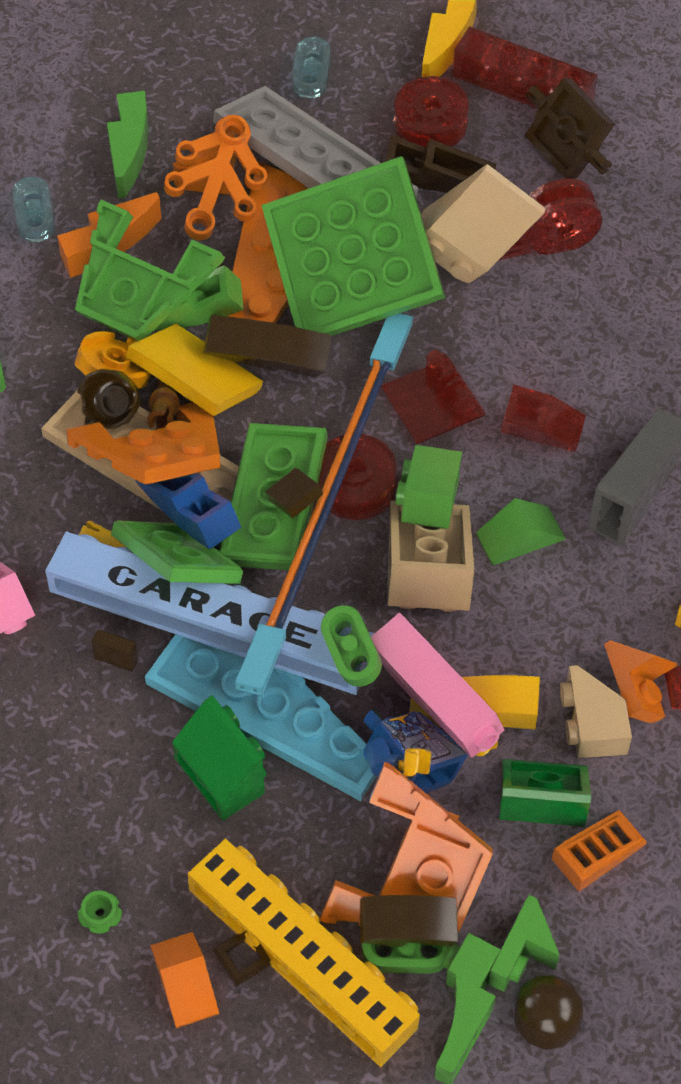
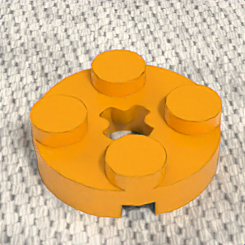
[75,331,151,389]

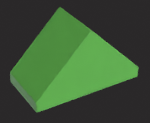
[476,498,565,566]

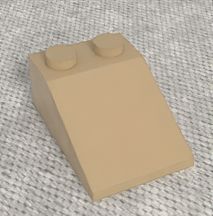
[421,164,546,283]
[387,501,474,612]

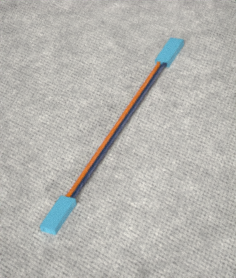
[235,313,413,696]

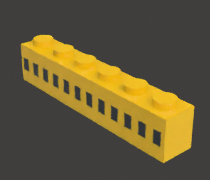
[188,838,420,1067]

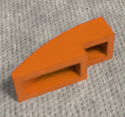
[57,192,162,278]

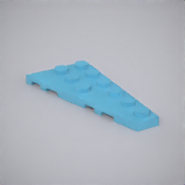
[145,634,377,802]

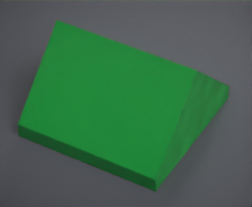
[499,759,591,827]

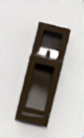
[380,135,496,193]
[203,315,332,377]

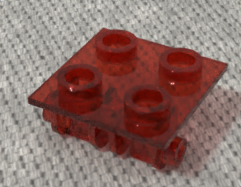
[381,350,485,444]

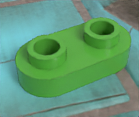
[321,605,382,687]
[362,942,452,974]

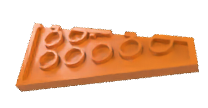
[227,161,309,323]

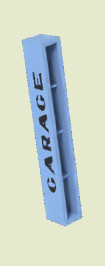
[45,531,375,695]

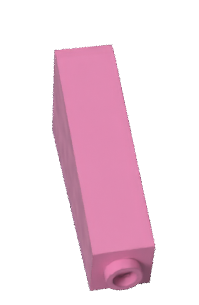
[371,613,505,758]

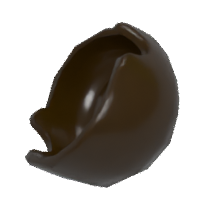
[77,368,140,429]
[514,975,583,1050]

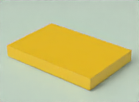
[126,324,263,416]

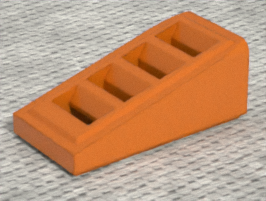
[552,810,647,892]

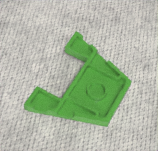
[75,200,225,342]

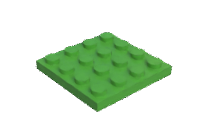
[261,156,445,336]

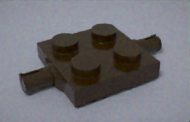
[524,78,615,181]

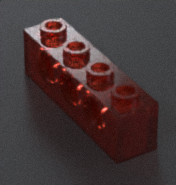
[452,26,598,109]

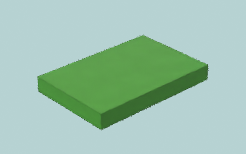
[111,521,243,584]

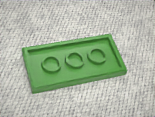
[219,423,328,571]

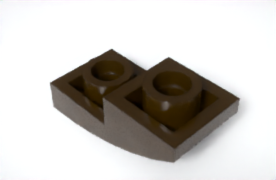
[360,895,458,947]

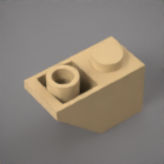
[560,665,632,758]

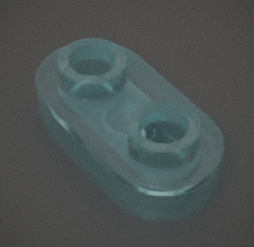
[292,37,331,98]
[12,177,55,242]

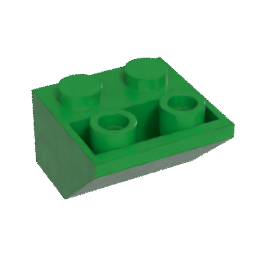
[172,695,266,821]

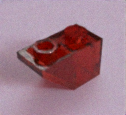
[501,384,586,453]

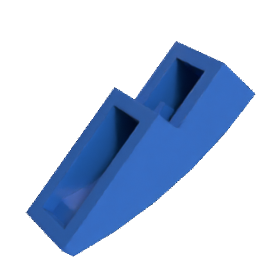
[134,473,241,549]

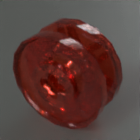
[394,76,469,147]
[525,178,603,255]
[318,434,397,521]

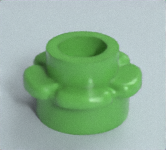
[78,890,122,934]

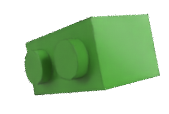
[396,445,462,529]

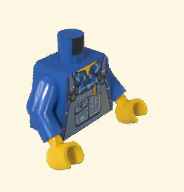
[363,705,498,793]

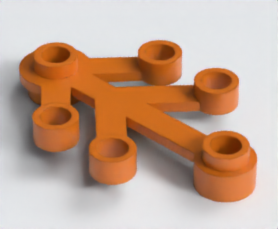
[164,115,267,241]

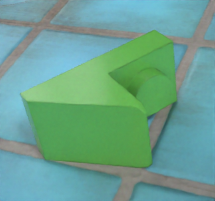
[488,895,559,992]

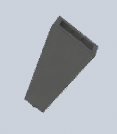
[588,408,681,547]

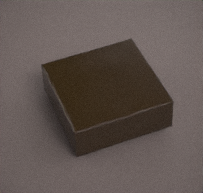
[265,467,323,519]
[91,630,138,672]
[213,931,271,987]

